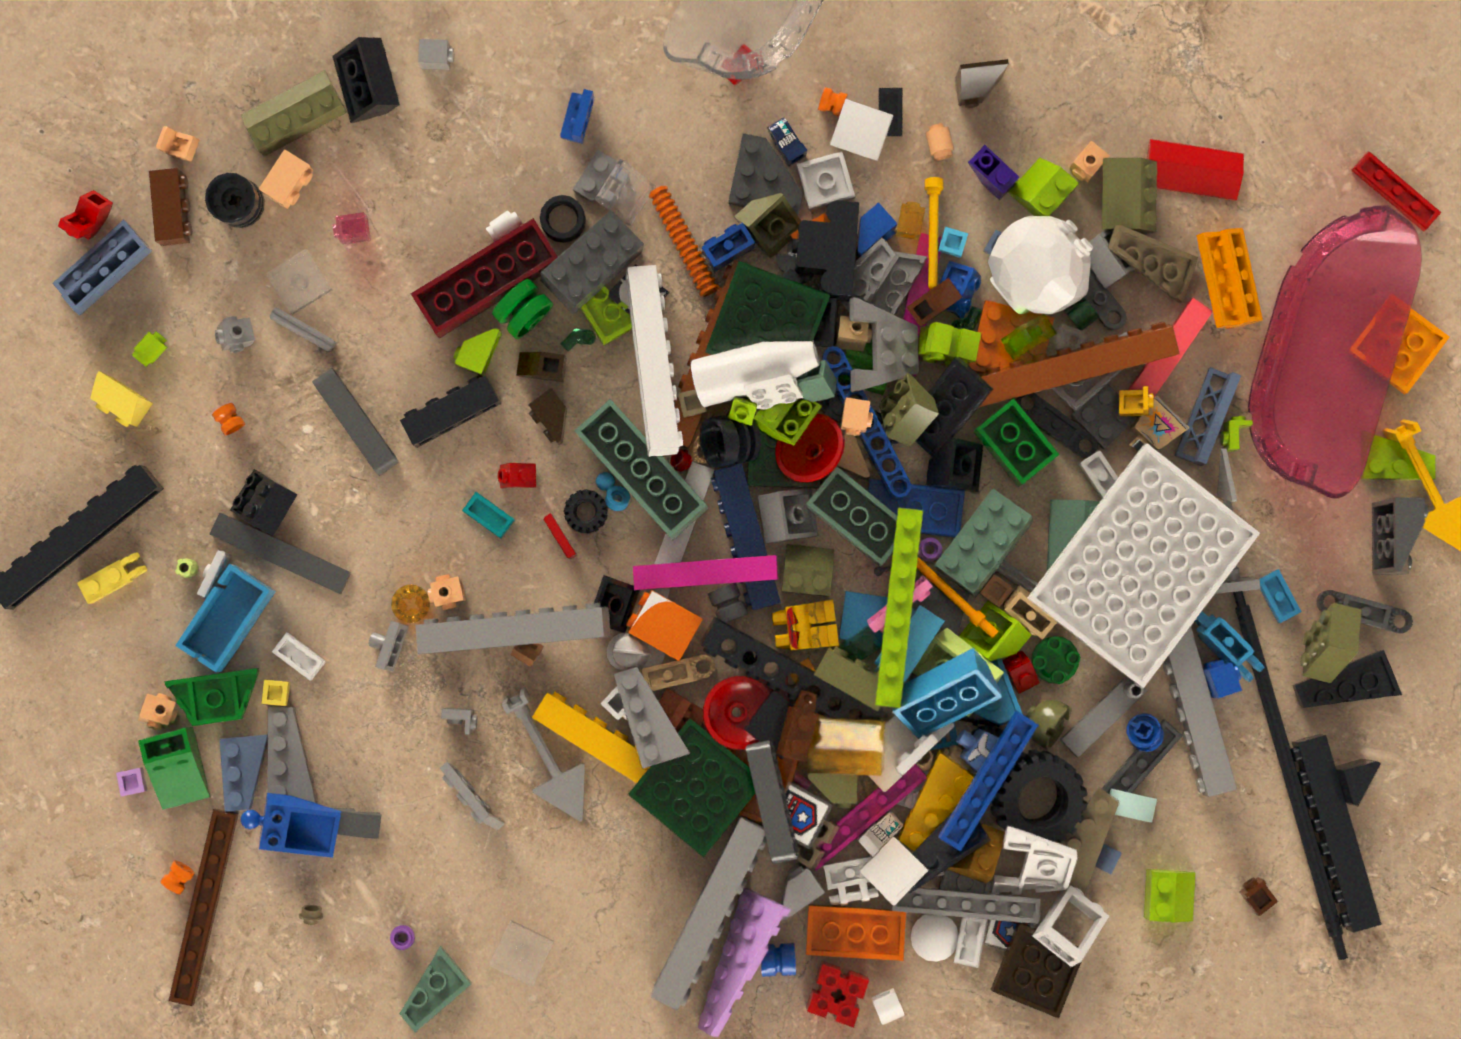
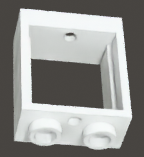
[1032,885,1109,967]

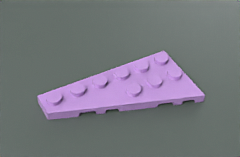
[698,888,791,1037]

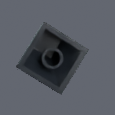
[926,437,983,492]

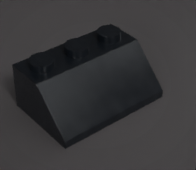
[332,37,400,123]

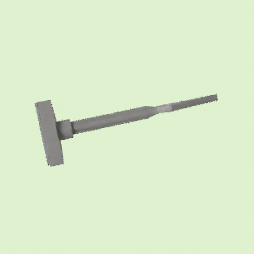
[1215,448,1260,594]
[502,687,585,821]

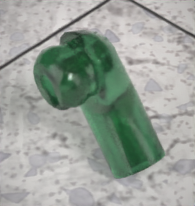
[951,306,983,331]
[560,328,596,352]

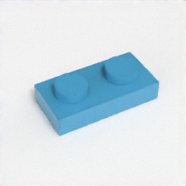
[1259,569,1302,623]

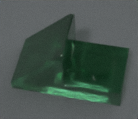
[837,625,882,661]

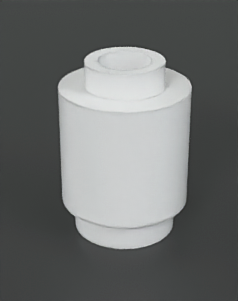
[486,210,523,241]

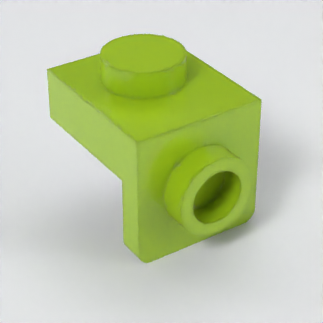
[1220,416,1253,452]

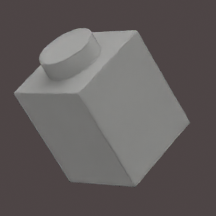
[418,39,455,70]

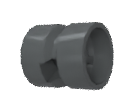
[708,583,748,623]

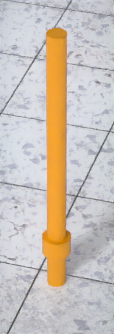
[917,557,999,639]

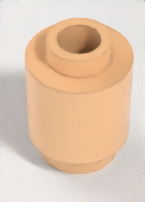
[926,123,954,161]

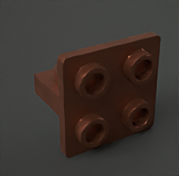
[659,688,704,733]

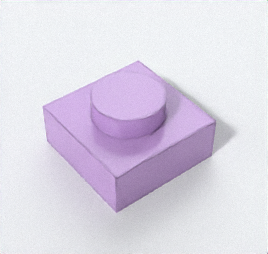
[116,767,147,796]

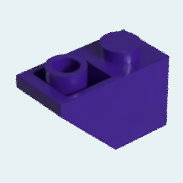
[968,145,1019,201]

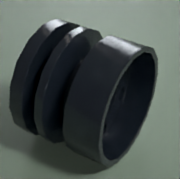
[205,173,265,228]
[699,415,761,468]

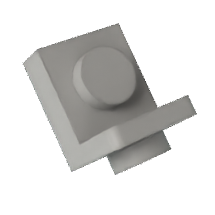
[441,708,478,735]

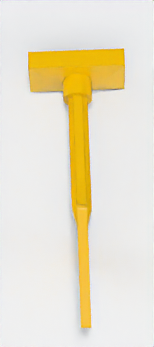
[1382,419,1461,551]

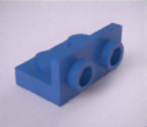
[560,89,595,144]
[939,261,981,319]

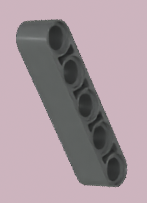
[312,368,399,476]
[746,740,799,864]

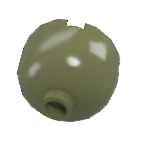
[1026,700,1072,749]

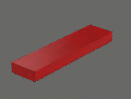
[1351,151,1441,232]

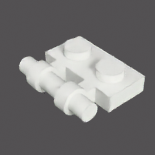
[823,856,879,906]

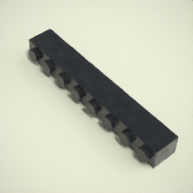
[0,465,164,610]
[1291,734,1382,933]

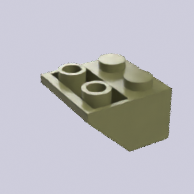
[879,373,939,447]

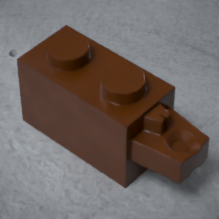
[776,691,819,762]

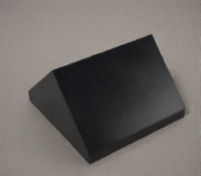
[594,575,640,633]
[1335,759,1381,807]

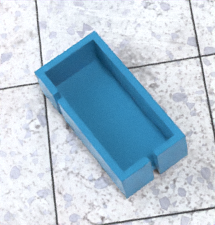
[175,564,276,672]

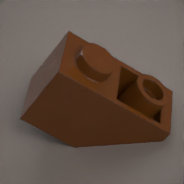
[906,278,963,327]

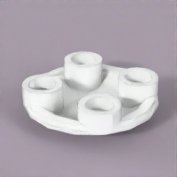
[911,914,959,962]

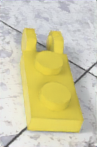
[77,552,147,604]

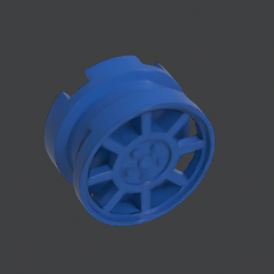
[1126,713,1164,752]

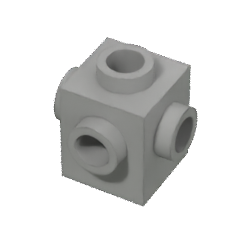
[215,316,255,353]

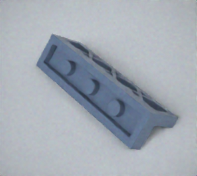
[1174,367,1241,466]

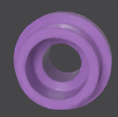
[918,538,942,562]
[390,925,415,950]

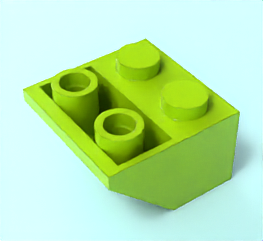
[754,398,821,445]

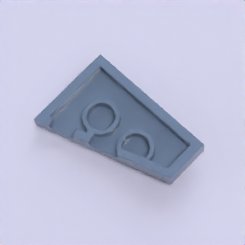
[220,734,268,812]

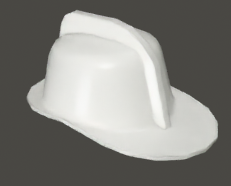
[607,633,665,671]

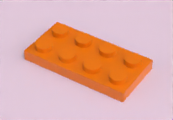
[806,905,906,961]

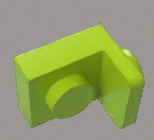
[728,397,757,425]

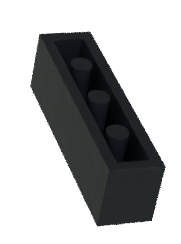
[400,375,501,448]

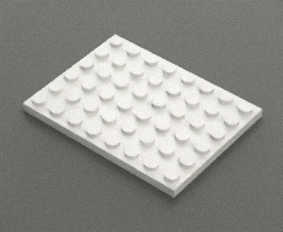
[1028,443,1260,688]

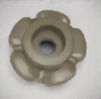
[299,905,323,925]

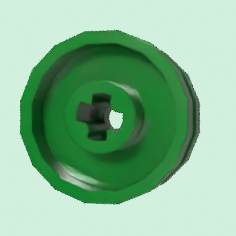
[492,279,553,340]

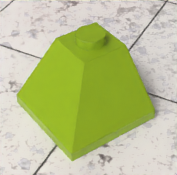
[959,601,1031,661]

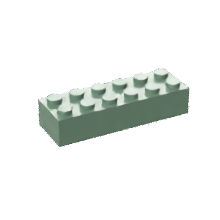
[574,399,709,540]

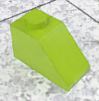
[453,328,502,377]

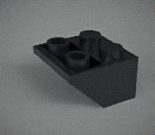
[230,469,298,536]

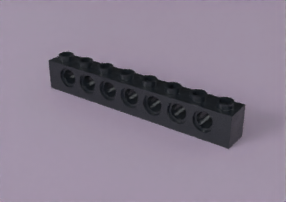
[700,616,885,738]

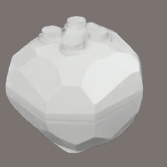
[988,216,1093,314]

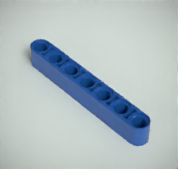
[822,346,911,499]

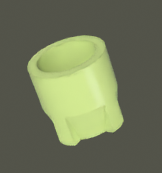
[175,558,199,578]

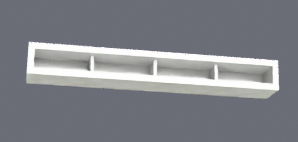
[625,265,683,457]

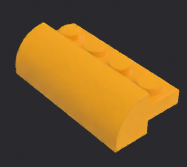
[1196,228,1263,329]

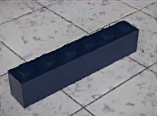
[711,463,781,611]

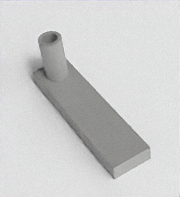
[1060,676,1147,757]

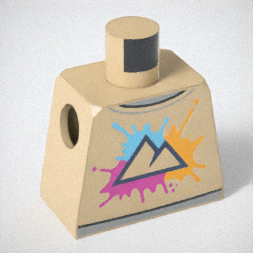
[1129,396,1190,454]

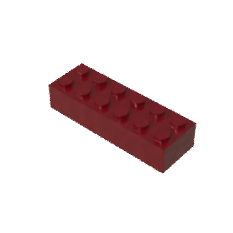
[410,218,558,339]

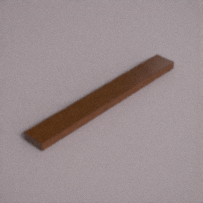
[168,809,239,1006]

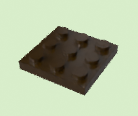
[990,922,1082,1019]

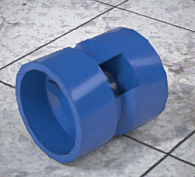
[761,943,796,977]

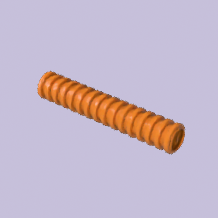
[648,186,719,297]

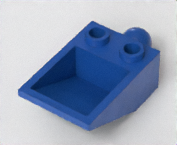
[241,793,341,858]

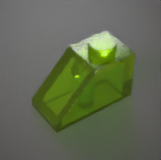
[1001,314,1057,360]

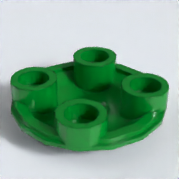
[1032,636,1081,684]

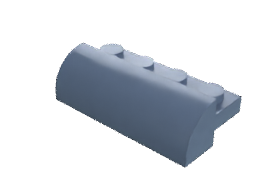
[52,220,152,315]

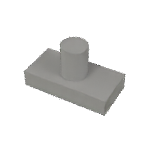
[369,621,409,671]

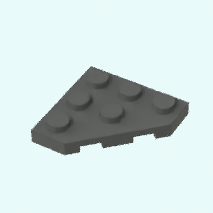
[728,133,803,215]

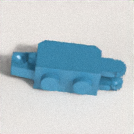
[1194,611,1264,682]

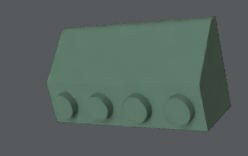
[1046,499,1100,573]

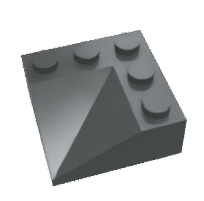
[1372,497,1428,575]

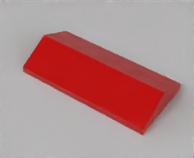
[1147,139,1244,201]

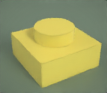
[261,679,290,706]

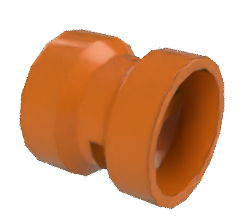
[818,87,848,117]
[212,403,245,436]
[160,860,195,894]

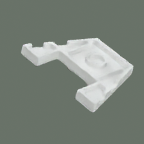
[990,826,1077,895]

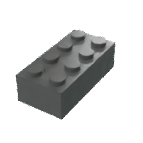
[540,210,644,315]

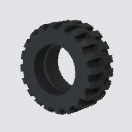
[990,749,1087,843]

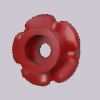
[670,449,692,472]

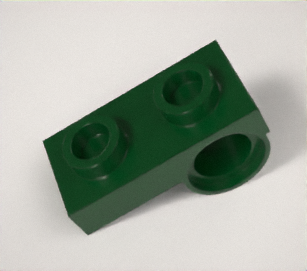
[1064,297,1100,332]

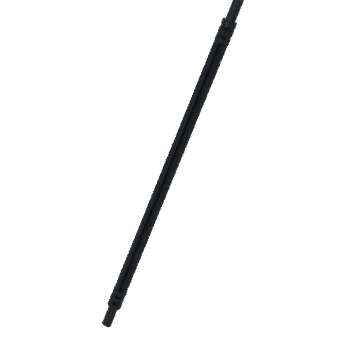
[1233,591,1348,960]

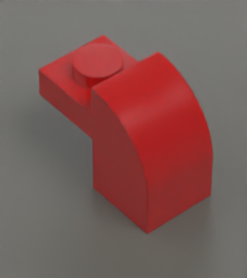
[58,190,113,240]

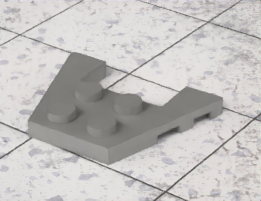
[849,297,919,392]

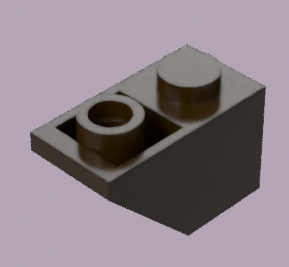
[516,352,567,382]
[528,388,567,445]

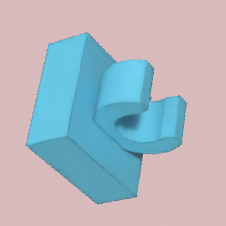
[938,227,968,258]

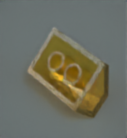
[808,718,885,776]

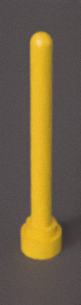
[924,177,944,290]

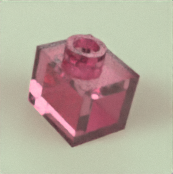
[333,212,371,245]

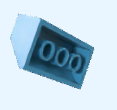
[892,648,1003,739]

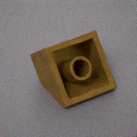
[947,824,1006,884]

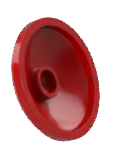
[775,413,845,482]
[703,676,770,749]

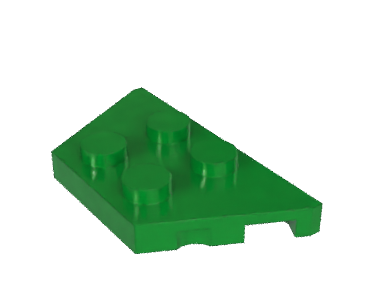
[164,668,259,726]

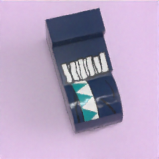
[767,117,807,167]

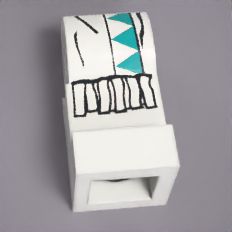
[856,810,904,857]

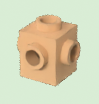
[428,574,467,611]
[138,694,178,731]

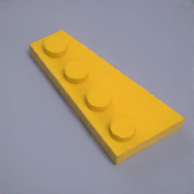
[898,750,975,851]

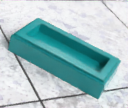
[462,492,515,539]

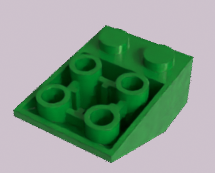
[138,727,211,810]

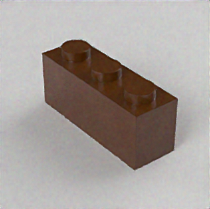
[149,168,192,246]

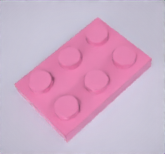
[867,576,933,633]

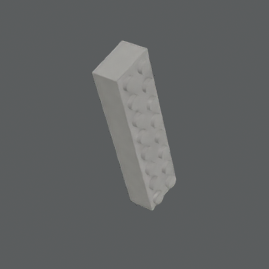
[651,816,767,1010]

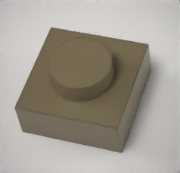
[678,389,707,418]

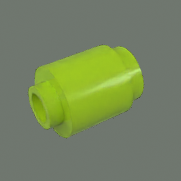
[132,331,167,367]

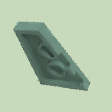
[399,946,472,1032]

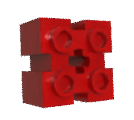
[806,960,869,1028]

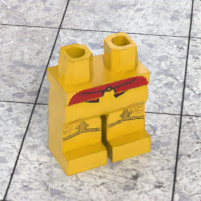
[771,599,839,651]

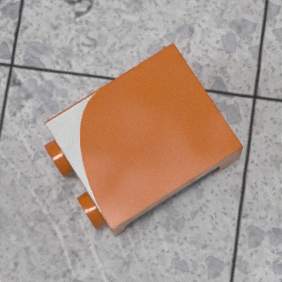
[626,589,703,661]

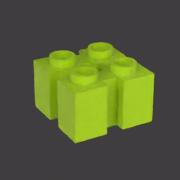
[918,322,981,367]

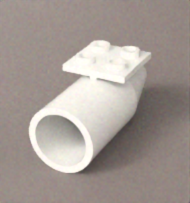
[691,341,819,409]

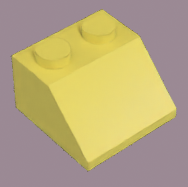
[90,371,153,427]

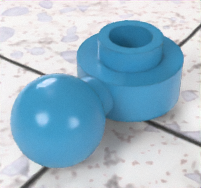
[596,472,630,511]

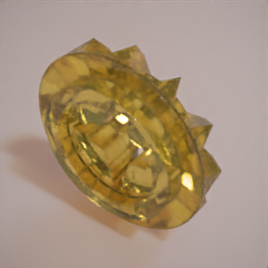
[391,585,430,623]

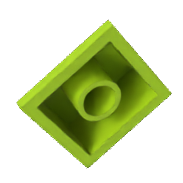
[1008,157,1079,216]
[1144,869,1196,923]

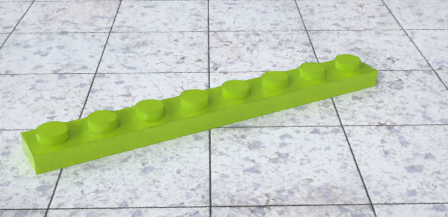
[875,508,923,708]

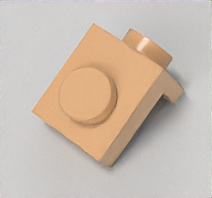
[156,126,200,162]

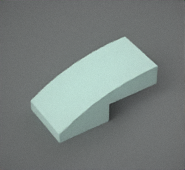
[1110,788,1157,823]

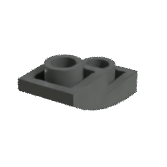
[330,807,382,839]

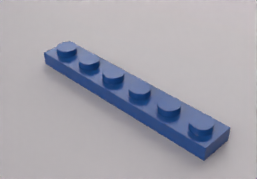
[938,711,1038,851]

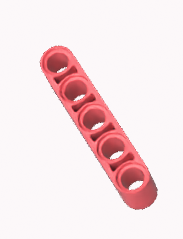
[1128,297,1213,397]

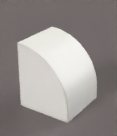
[871,988,905,1025]

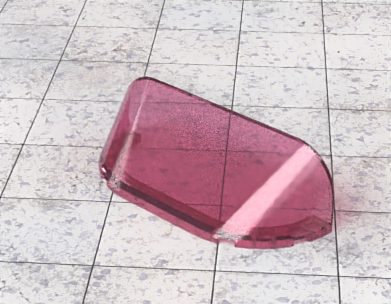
[1248,205,1422,499]

